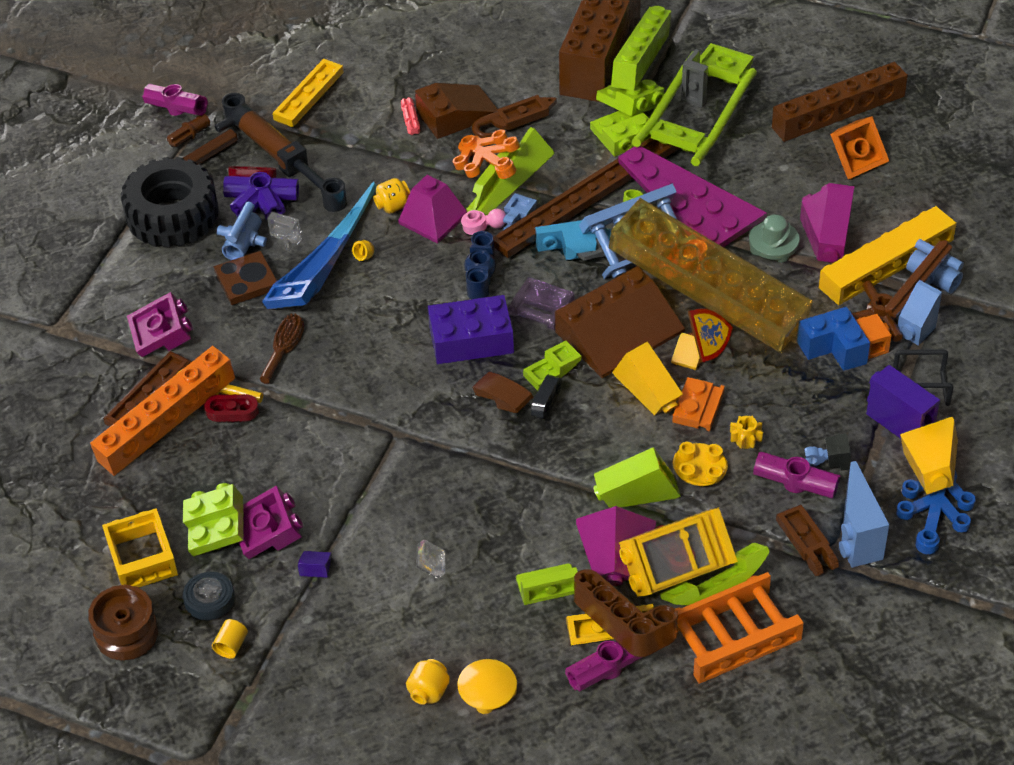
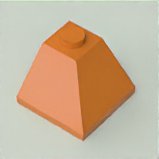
[830,116,889,179]

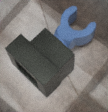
[805,433,851,471]

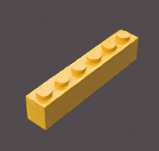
[819,206,956,306]

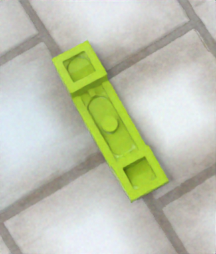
[660,543,770,605]

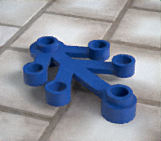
[896,471,975,554]

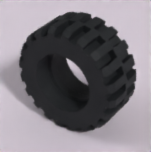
[121,157,219,248]

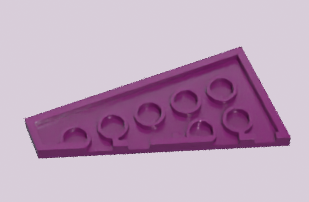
[618,146,767,256]

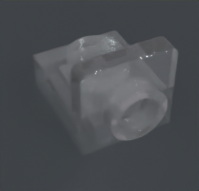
[267,212,302,252]

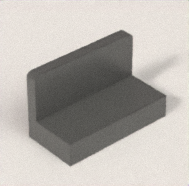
[681,49,708,108]

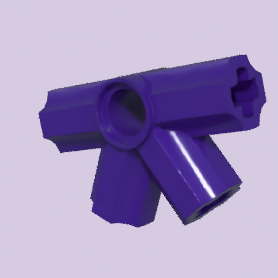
[223,172,299,221]

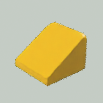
[671,333,700,370]

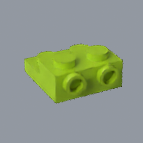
[596,79,665,117]
[590,111,651,157]
[183,483,243,557]

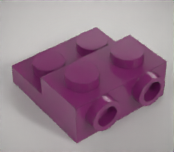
[127,292,193,357]
[239,485,303,559]

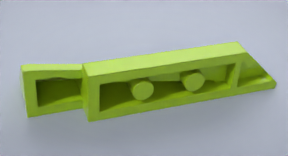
[466,127,554,216]

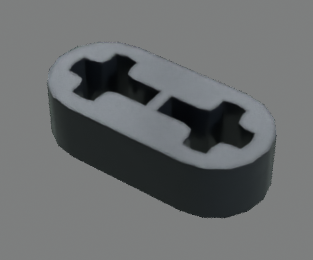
[531,374,562,420]

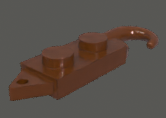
[472,95,557,138]

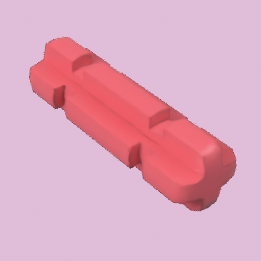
[401,97,420,135]

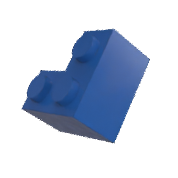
[797,307,870,371]

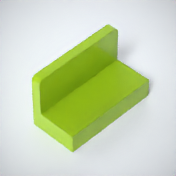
[516,563,578,605]

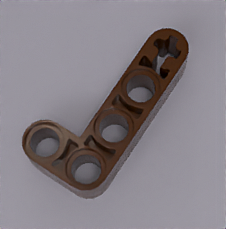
[574,569,678,657]

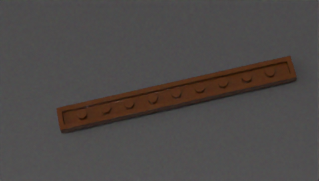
[493,138,680,258]

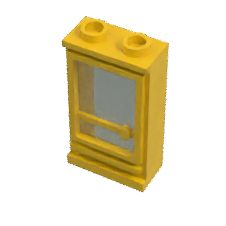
[619,508,738,597]

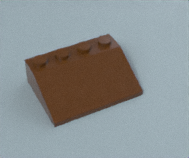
[555,266,685,378]

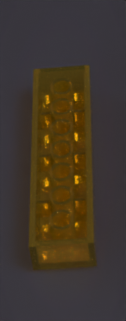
[609,198,813,353]

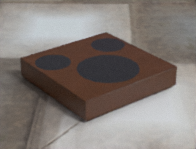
[214,251,277,305]

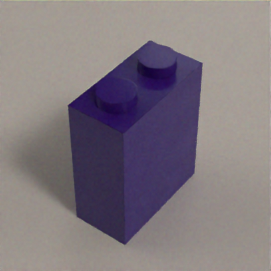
[866,365,940,439]

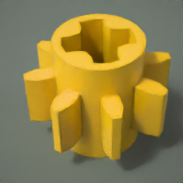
[730,416,763,449]

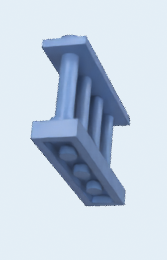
[579,183,698,279]

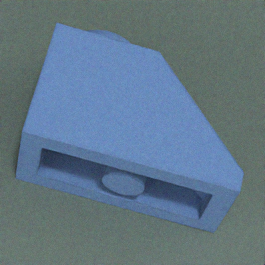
[898,280,942,346]

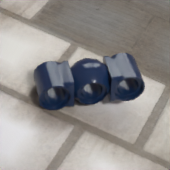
[464,231,496,299]

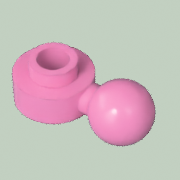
[461,209,506,235]

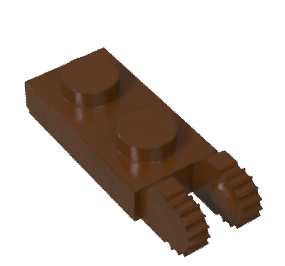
[776,505,839,576]

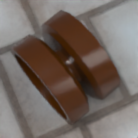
[88,585,158,661]

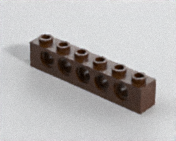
[772,61,908,142]

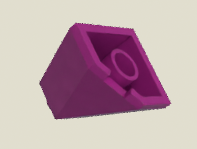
[800,183,855,263]
[576,506,656,586]

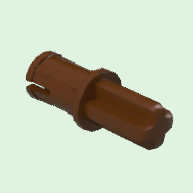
[167,114,211,147]

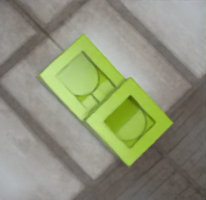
[523,341,582,391]

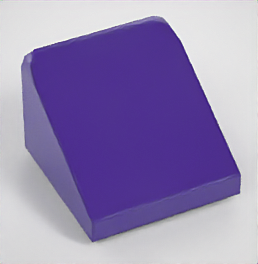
[298,551,332,578]

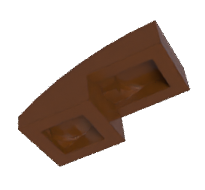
[472,371,533,413]

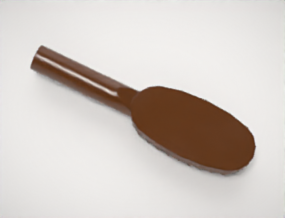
[260,313,305,384]

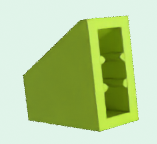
[593,447,681,508]

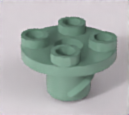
[749,214,799,262]

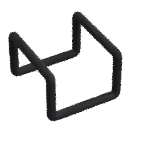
[893,349,954,406]

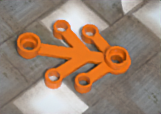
[452,129,520,179]

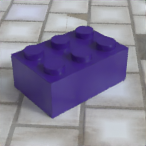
[428,295,514,364]

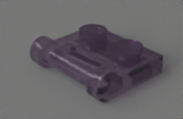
[508,277,574,331]

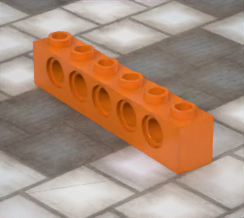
[90,346,235,476]

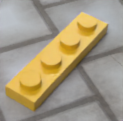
[272,59,344,127]

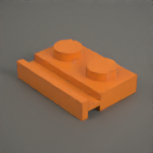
[672,377,725,431]

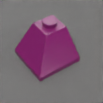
[398,175,467,244]

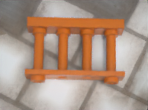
[676,572,804,684]

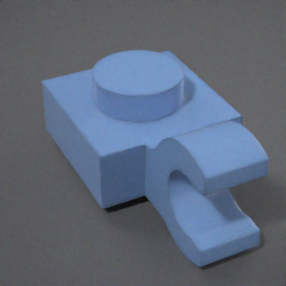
[503,193,537,230]

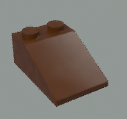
[415,83,497,139]

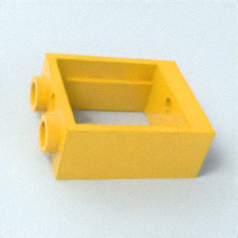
[102,508,178,588]

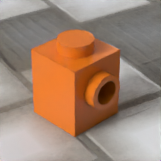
[856,314,891,359]

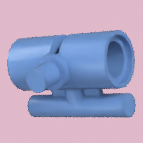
[217,202,267,260]
[906,239,964,294]

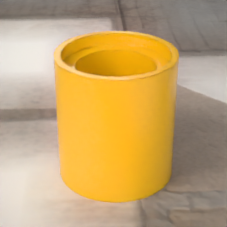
[212,619,248,659]

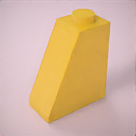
[612,341,683,416]
[900,417,958,494]

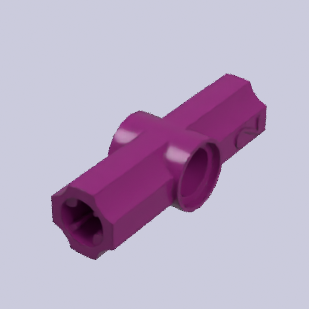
[142,84,208,116]
[753,452,840,499]
[565,641,642,692]

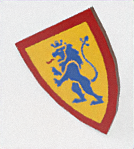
[687,309,733,362]

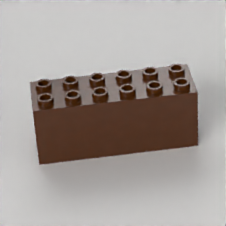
[559,0,641,102]

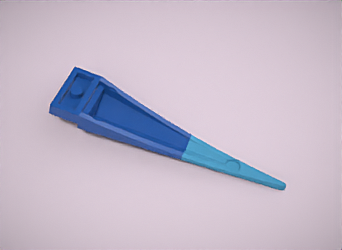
[262,182,377,309]

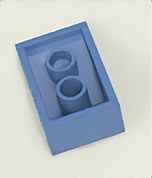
[839,461,889,568]

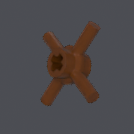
[851,280,903,342]

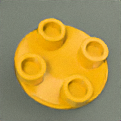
[673,442,728,486]
[458,659,517,714]

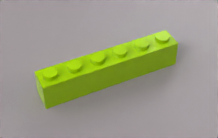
[611,6,671,91]

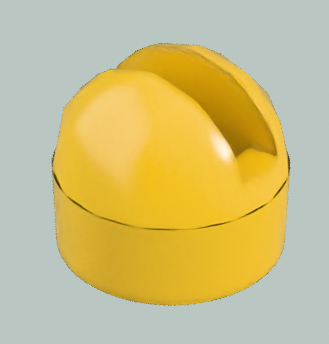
[352,240,374,261]

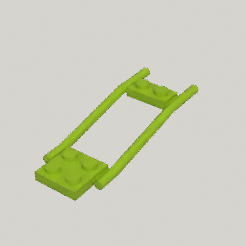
[632,43,757,166]

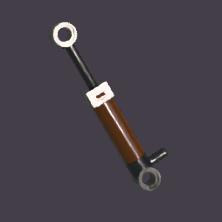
[215,92,347,212]

